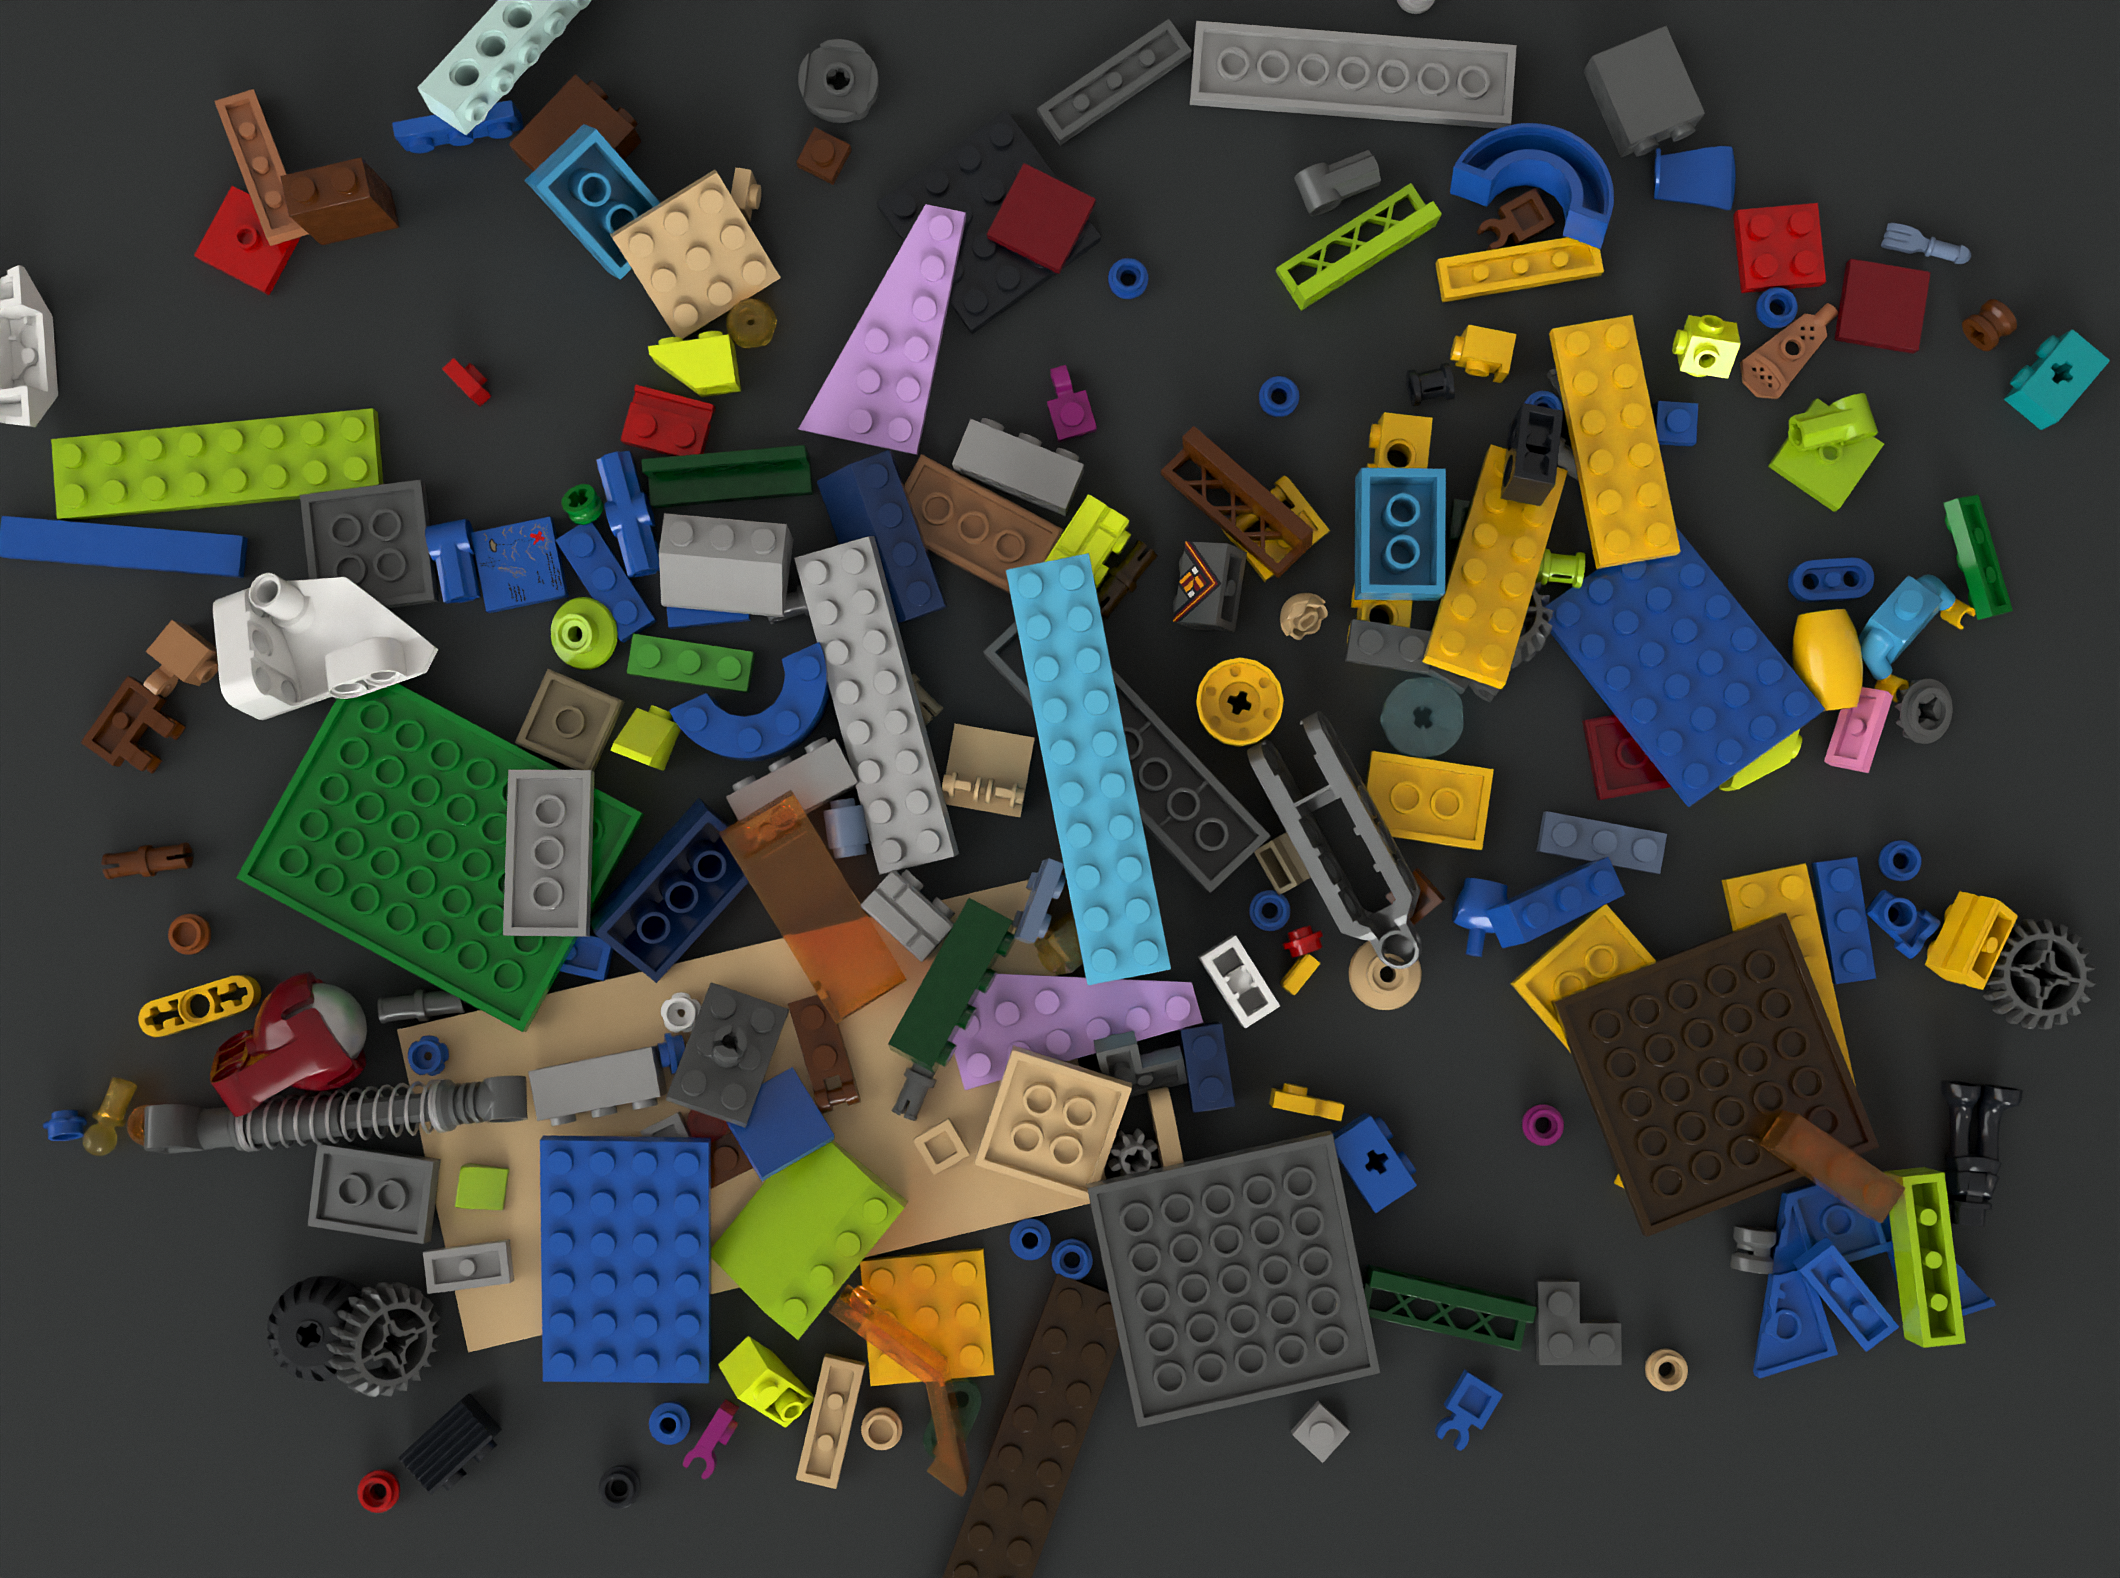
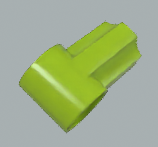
[1788,393,1878,452]

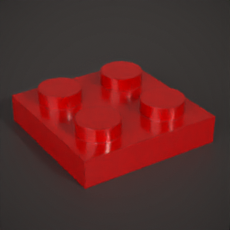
[1733,203,1826,293]

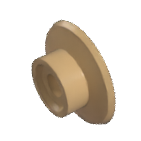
[1349,941,1422,1010]

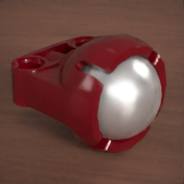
[210,971,367,1117]

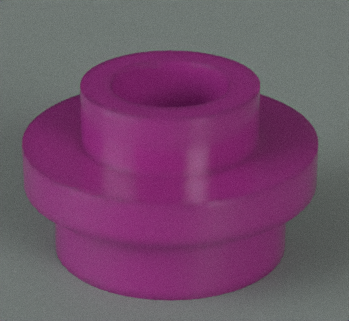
[1522,1104,1564,1146]

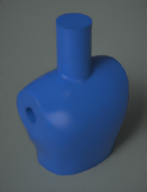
[1452,878,1508,957]

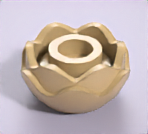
[1280,593,1328,640]

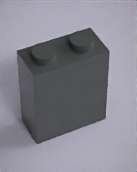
[1583,26,1705,157]

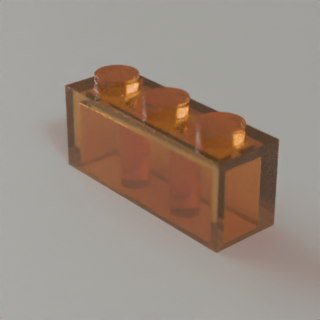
[1760,1110,1905,1223]

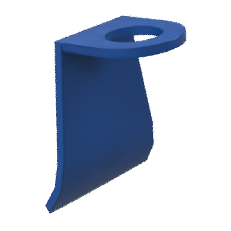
[1653,146,1736,211]

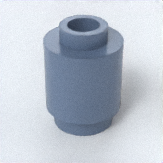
[823,798,869,859]

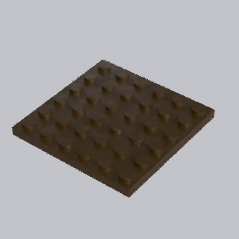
[1551,913,1879,1237]

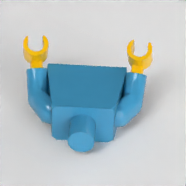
[1858,574,1976,703]

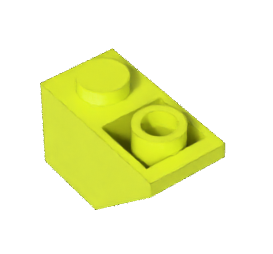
[648,331,741,397]
[718,1336,815,1428]

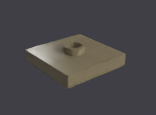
[515,669,625,771]

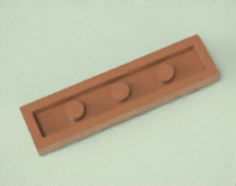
[214,89,309,246]

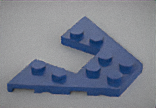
[1753,1168,1996,1379]

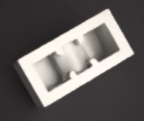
[1198,935,1280,1028]

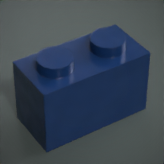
[1179,1021,1235,1113]

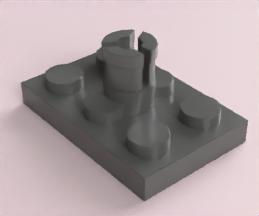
[666,982,789,1128]

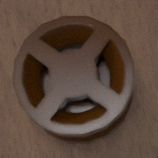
[1962,299,2017,351]

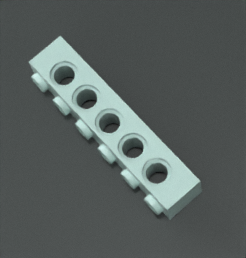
[417,0,591,136]

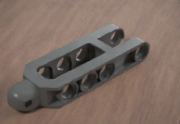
[1247,711,1422,969]

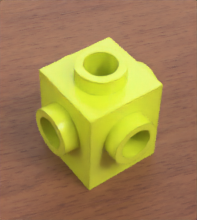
[1672,315,1741,379]

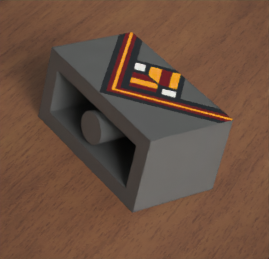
[1173,541,1247,632]

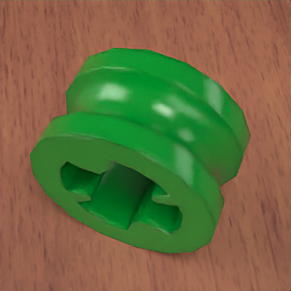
[561,484,604,525]

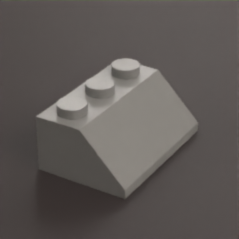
[659,513,794,617]

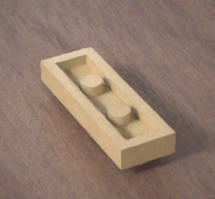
[796,1353,866,1489]

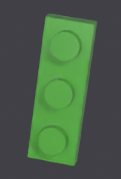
[627,634,755,693]

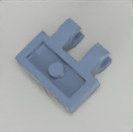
[1013,858,1066,944]

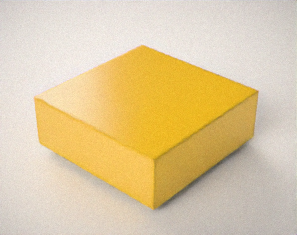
[1280,954,1321,995]

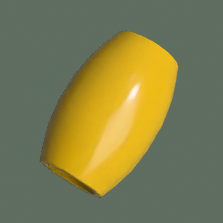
[1792,609,1863,711]

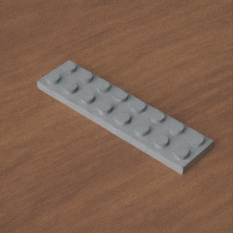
[1189,21,1517,129]
[794,536,959,875]

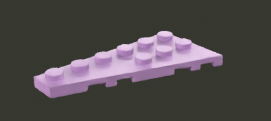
[798,204,966,455]
[952,974,1203,1090]

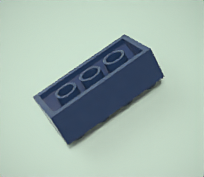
[817,450,948,625]
[590,798,768,983]

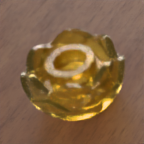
[726,298,777,349]

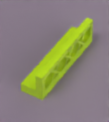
[1275,183,1442,311]

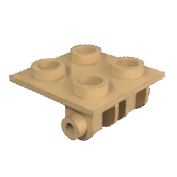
[942,724,1035,818]

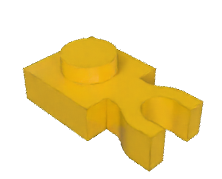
[1269,1083,1344,1121]

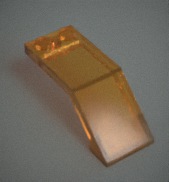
[719,790,907,1024]
[829,1284,971,1497]

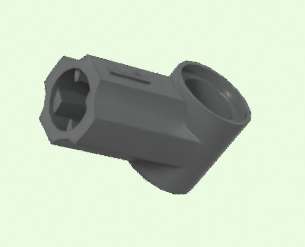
[1294,150,1381,216]

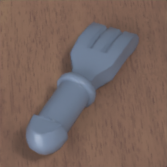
[1881,223,1971,264]

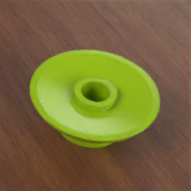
[551,597,618,670]

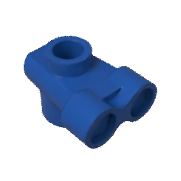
[1866,890,1940,959]

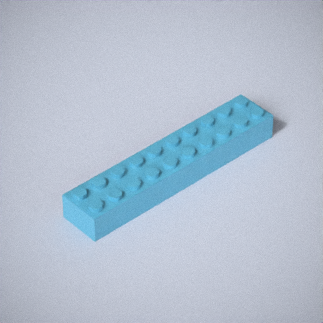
[1006,553,1171,985]

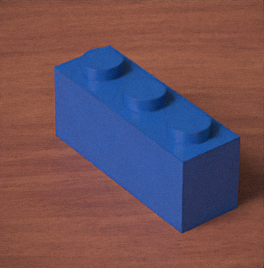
[1485,857,1626,948]

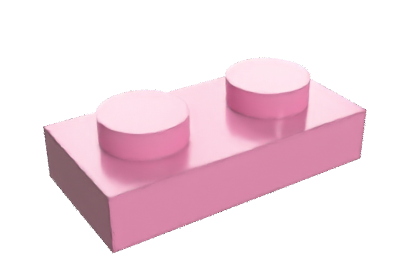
[1824,687,1893,773]

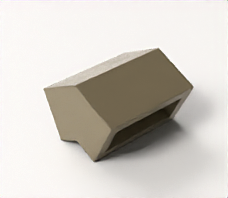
[1254,832,1311,895]

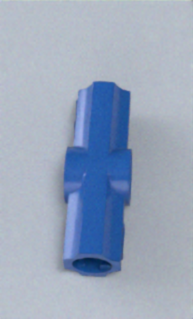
[596,451,660,578]

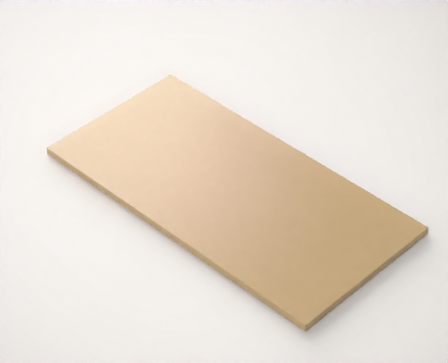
[397,880,1106,1352]

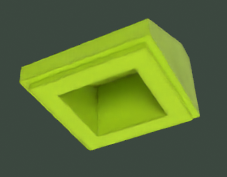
[455,1163,509,1210]

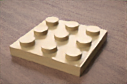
[610,170,781,339]
[974,1045,1132,1201]

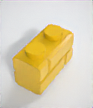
[1925,891,2018,990]

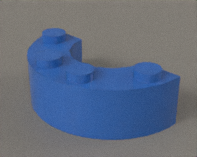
[1450,123,1614,249]
[669,642,830,761]

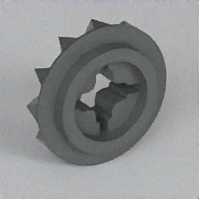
[1894,678,1953,744]

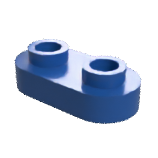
[1788,558,1874,603]

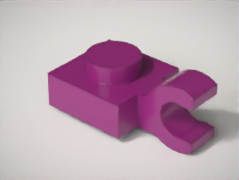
[1047,365,1097,443]
[683,1399,739,1480]

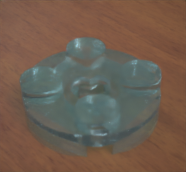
[1380,677,1464,759]

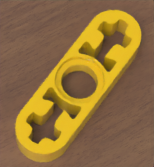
[138,975,261,1037]

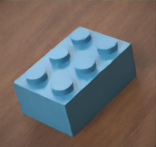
[525,124,660,280]
[1354,468,1446,601]

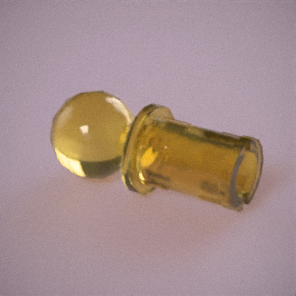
[83,1077,138,1156]

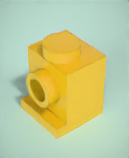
[1450,325,1517,383]

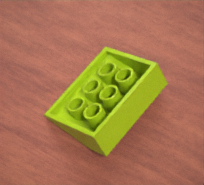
[711,1140,908,1340]

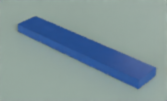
[0,516,248,578]

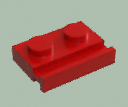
[620,385,716,456]

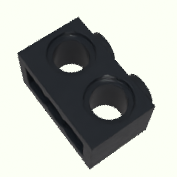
[1500,403,1563,506]

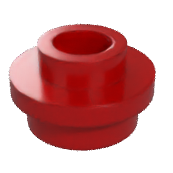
[1282,925,1323,958]
[357,1469,401,1513]

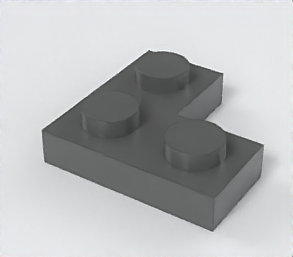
[1093,1031,1187,1097]
[1535,1279,1622,1365]

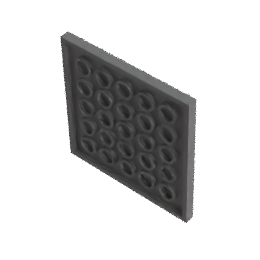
[1086,1130,1380,1427]

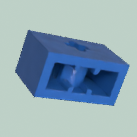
[1333,1112,1417,1213]

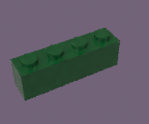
[888,898,1016,1073]

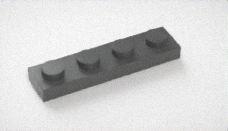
[1037,19,1192,146]

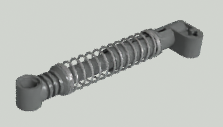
[144,1076,528,1154]

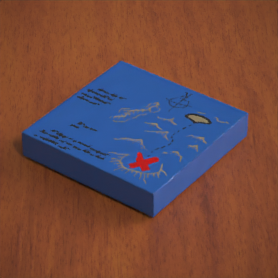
[471,516,569,613]

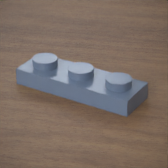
[1536,811,1667,874]

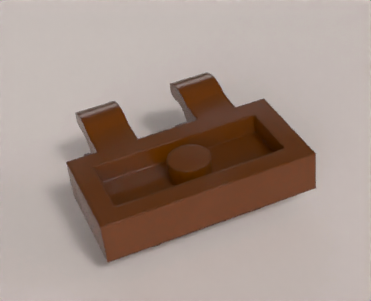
[80,676,186,774]

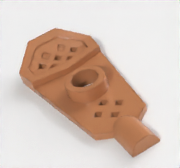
[1740,303,1838,399]

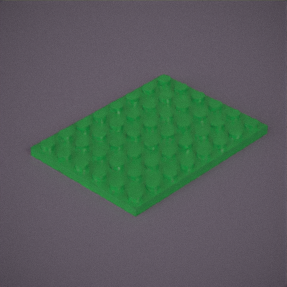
[236,683,645,1032]

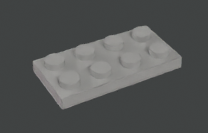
[503,769,595,937]

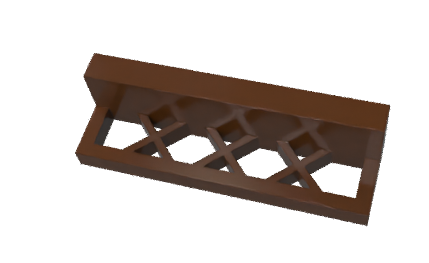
[1161,426,1313,578]

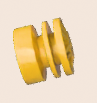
[1196,658,1284,747]

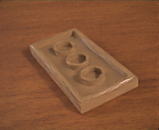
[905,454,1064,594]

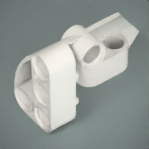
[213,573,438,720]

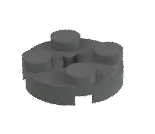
[798,39,880,123]

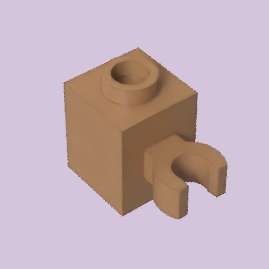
[143,620,218,698]

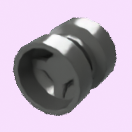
[1730,1225,1777,1274]

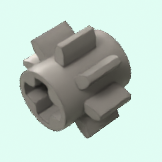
[1107,1128,1158,1176]

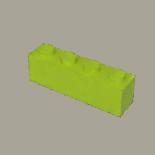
[1884,1167,1966,1348]

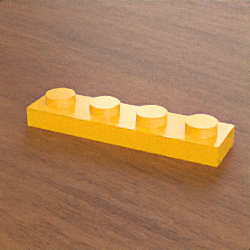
[1435,237,1604,302]

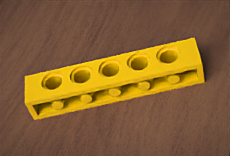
[1347,412,1433,643]

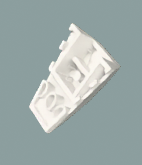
[0,265,58,427]

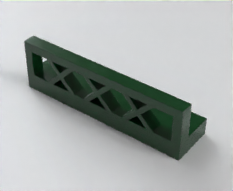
[641,445,813,508]
[1363,1264,1537,1351]

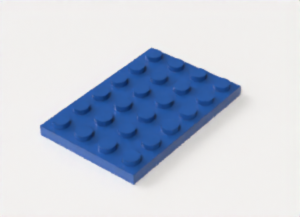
[1545,527,1825,808]
[540,1135,711,1383]

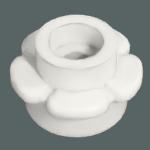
[661,992,701,1033]

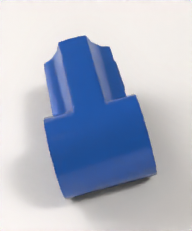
[425,519,481,604]

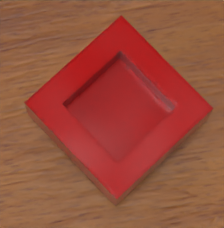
[442,358,491,407]

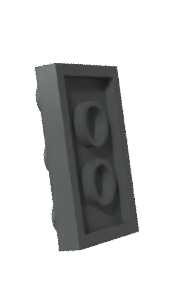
[308,1142,441,1244]

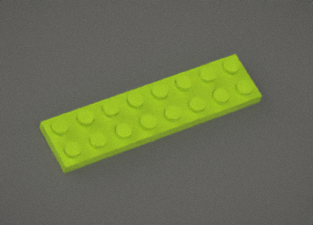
[51,408,383,521]

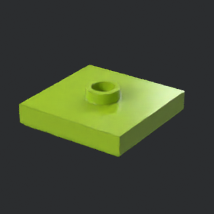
[1768,398,1884,512]

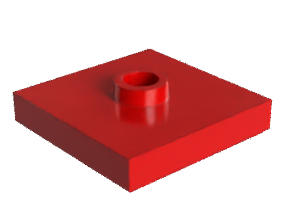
[194,186,301,295]

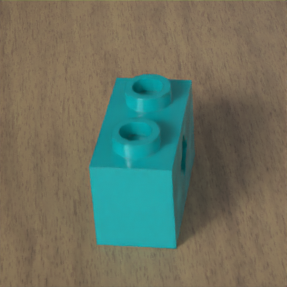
[2004,329,2110,430]

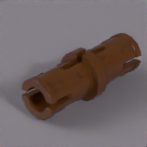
[101,842,193,880]

